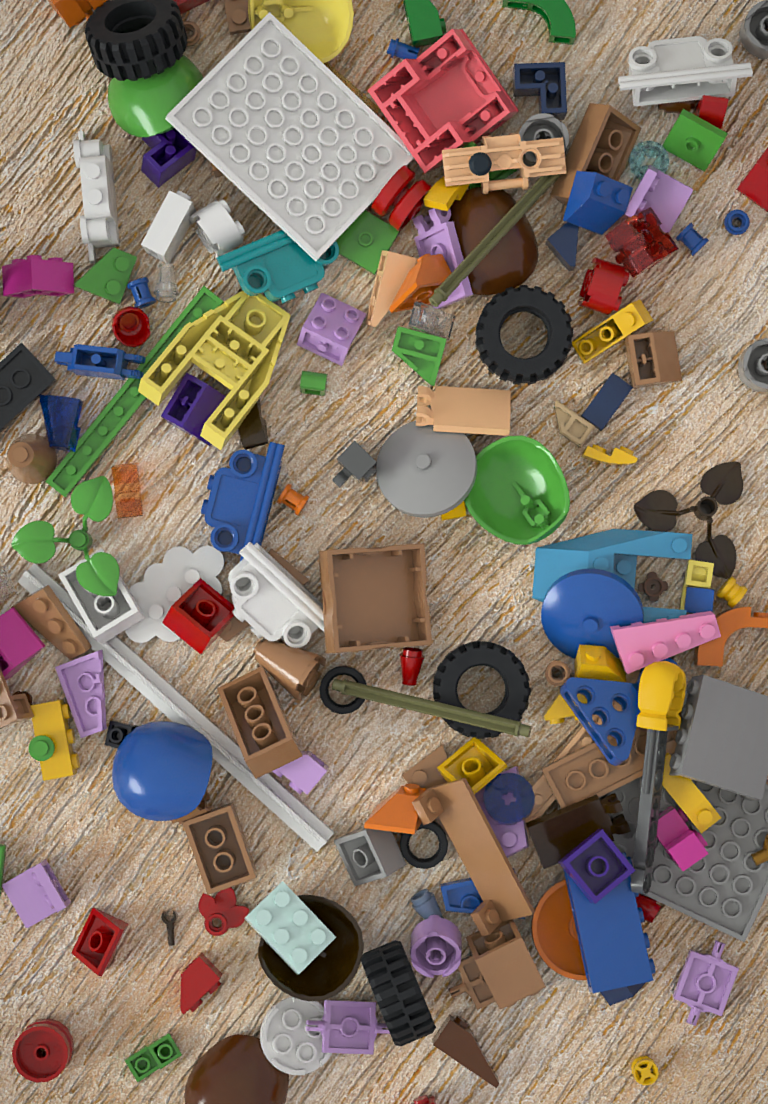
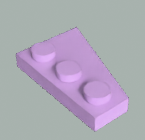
[475,766,529,858]

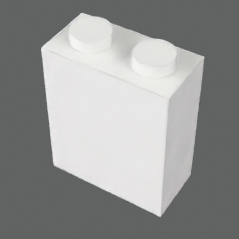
[141,190,197,265]

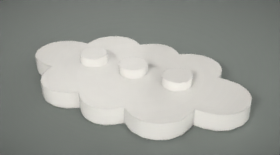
[125,545,225,643]

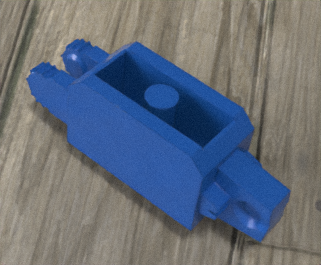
[54,344,146,380]

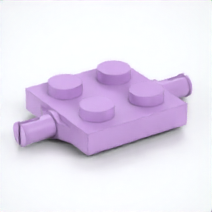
[673,940,739,1026]
[306,1000,390,1055]

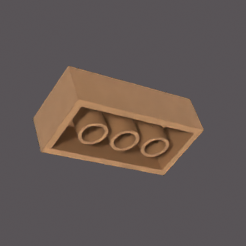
[217,666,303,779]

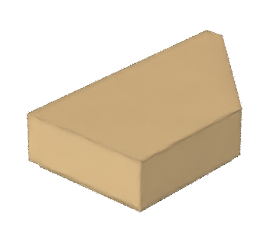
[554,400,595,447]

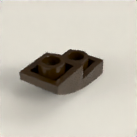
[238,398,269,450]

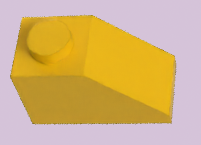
[574,644,627,682]

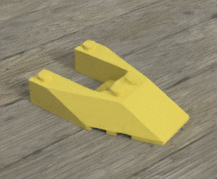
[138,291,291,450]

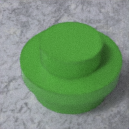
[29,735,55,761]

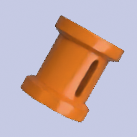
[277,484,310,516]

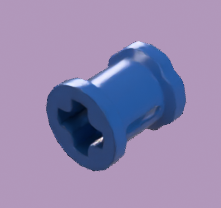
[675,223,709,256]
[127,277,157,309]

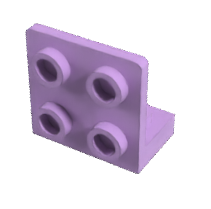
[625,165,693,233]
[297,293,366,366]
[2,859,71,928]

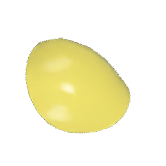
[248,0,354,64]

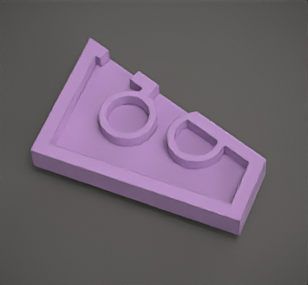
[55,650,107,738]

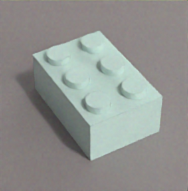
[244,881,336,975]

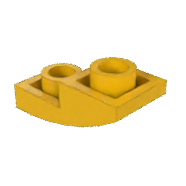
[423,176,470,211]
[581,444,638,466]

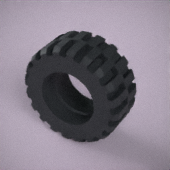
[85,0,188,81]
[475,285,573,385]
[433,641,531,739]
[361,940,436,1046]

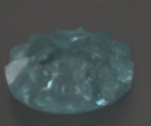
[629,141,669,179]

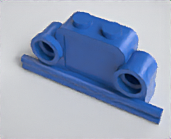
[201,442,285,561]

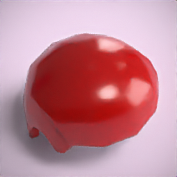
[112,306,151,348]

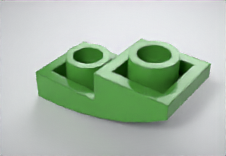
[124,1033,182,1082]

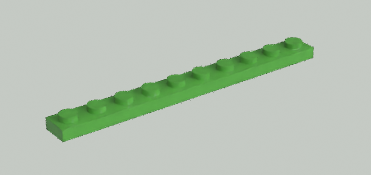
[45,286,224,498]

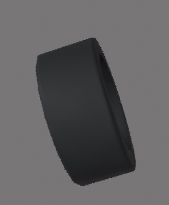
[319,666,367,714]
[400,821,448,869]

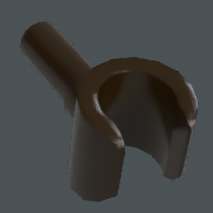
[161,910,178,946]

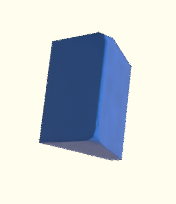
[684,587,714,613]

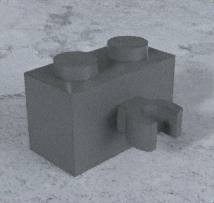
[332,441,377,488]

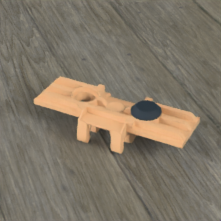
[442,133,566,194]

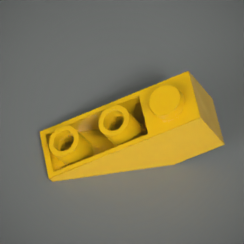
[572,299,653,364]

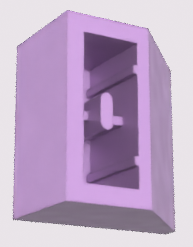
[272,751,329,795]

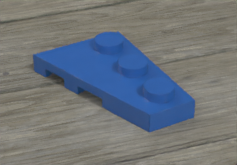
[440,868,525,919]

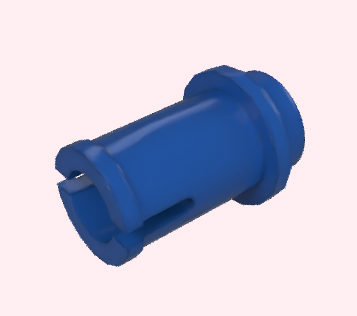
[387,38,420,59]

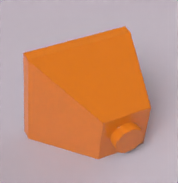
[389,254,452,313]
[364,784,427,834]

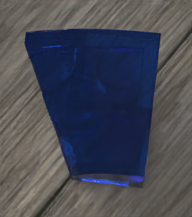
[40,395,83,452]

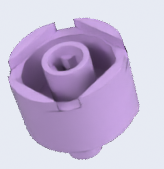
[410,915,462,978]

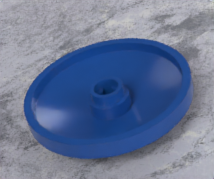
[541,569,644,659]

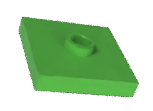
[661,109,728,172]
[336,210,400,275]

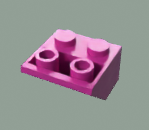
[0,607,45,680]

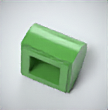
[300,371,328,396]

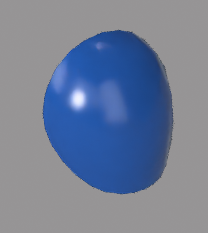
[112,721,213,821]

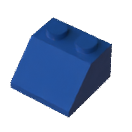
[563,171,633,235]

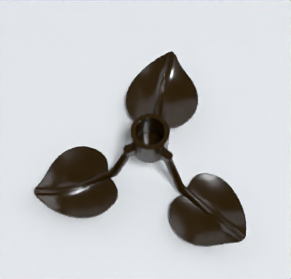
[633,462,743,579]

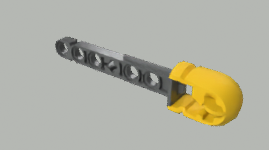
[631,661,686,895]

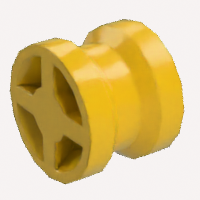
[716,576,748,608]
[631,1055,659,1086]

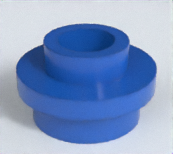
[724,210,750,235]

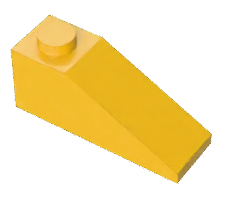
[662,753,721,834]

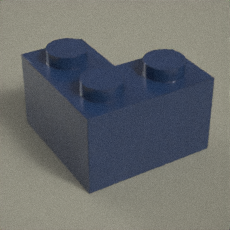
[512,62,567,120]

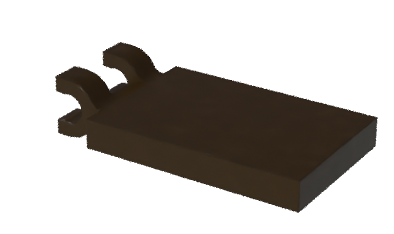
[526,793,631,869]

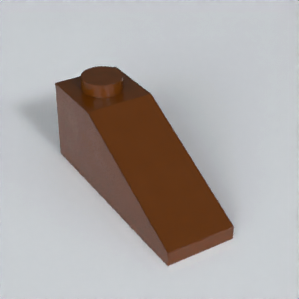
[432,1014,499,1088]

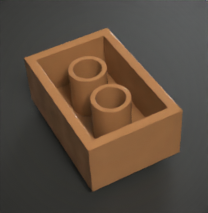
[182,802,258,895]

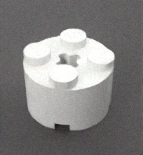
[189,199,245,258]

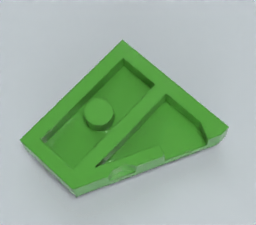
[392,326,447,386]

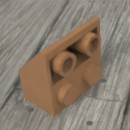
[624,331,682,389]

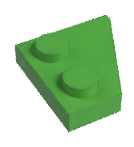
[73,248,137,304]

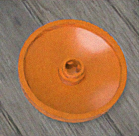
[531,879,587,980]

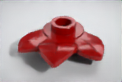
[198,887,249,936]

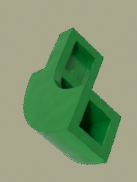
[502,0,576,45]

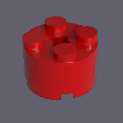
[578,257,630,315]

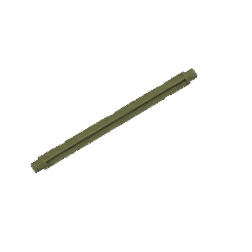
[429,174,560,307]
[332,679,531,737]

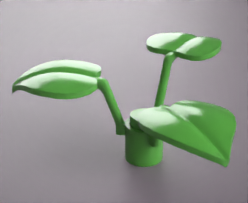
[11,476,120,596]

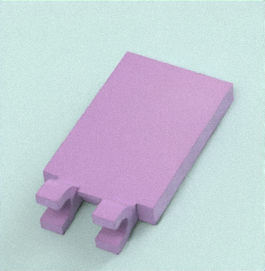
[413,208,473,310]

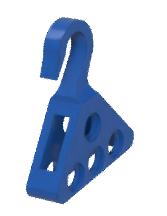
[560,658,678,766]

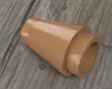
[545,661,570,686]

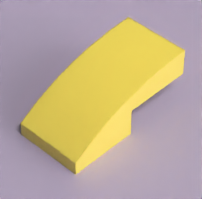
[679,560,714,610]

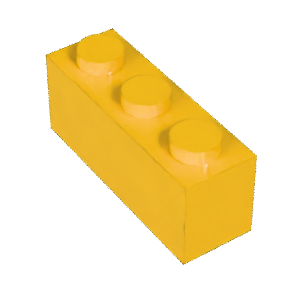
[30,699,80,781]

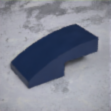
[581,372,633,431]

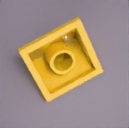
[437,737,508,795]

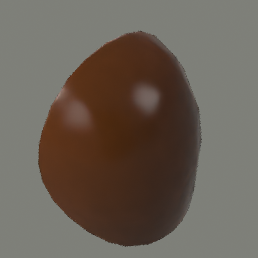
[448,187,539,295]
[184,1034,289,1104]

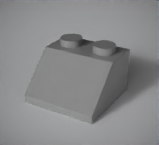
[334,826,407,886]

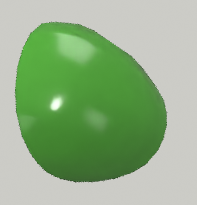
[108,55,204,137]
[464,435,570,545]

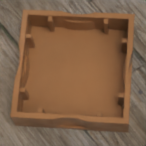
[318,543,432,653]

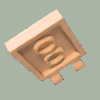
[416,386,511,436]

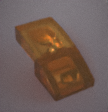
[111,463,143,519]

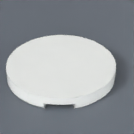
[260,997,332,1075]

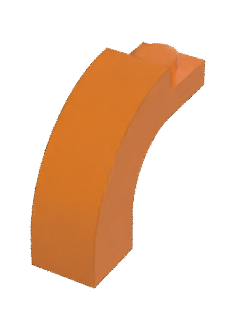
[693,607,768,667]

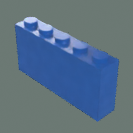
[563,852,656,994]

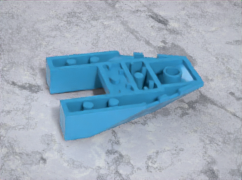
[532,529,693,623]

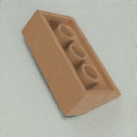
[550,103,641,206]

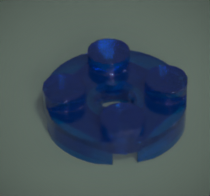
[483,773,535,825]

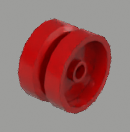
[371,165,432,231]
[12,1018,74,1083]

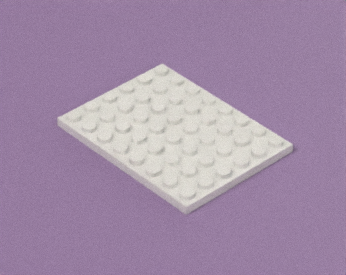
[165,12,414,261]

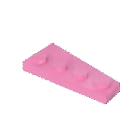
[610,611,721,674]

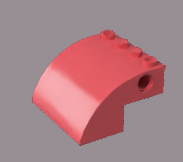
[367,29,519,173]

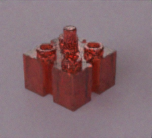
[605,207,679,278]

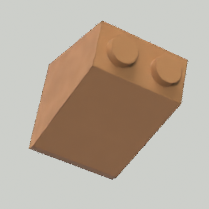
[465,919,546,1010]

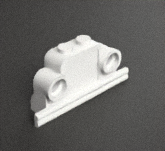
[618,36,753,107]
[73,131,120,263]
[228,542,324,648]

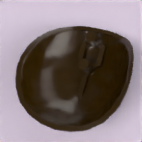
[258,895,364,1001]

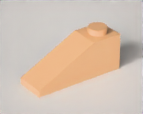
[365,250,417,327]

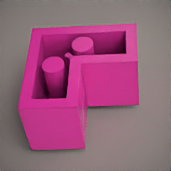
[2,255,74,298]
[656,806,709,871]

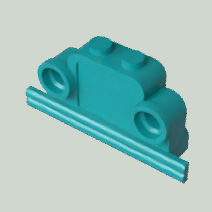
[216,230,339,304]

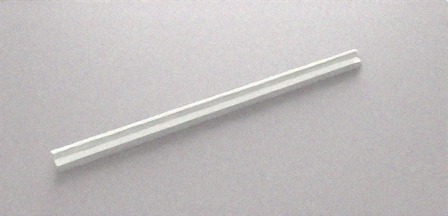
[17,563,334,852]

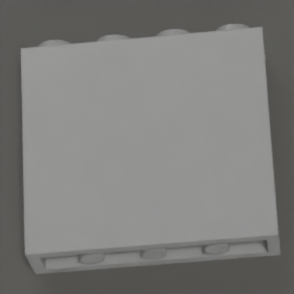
[669,675,768,801]

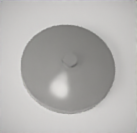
[376,421,477,518]

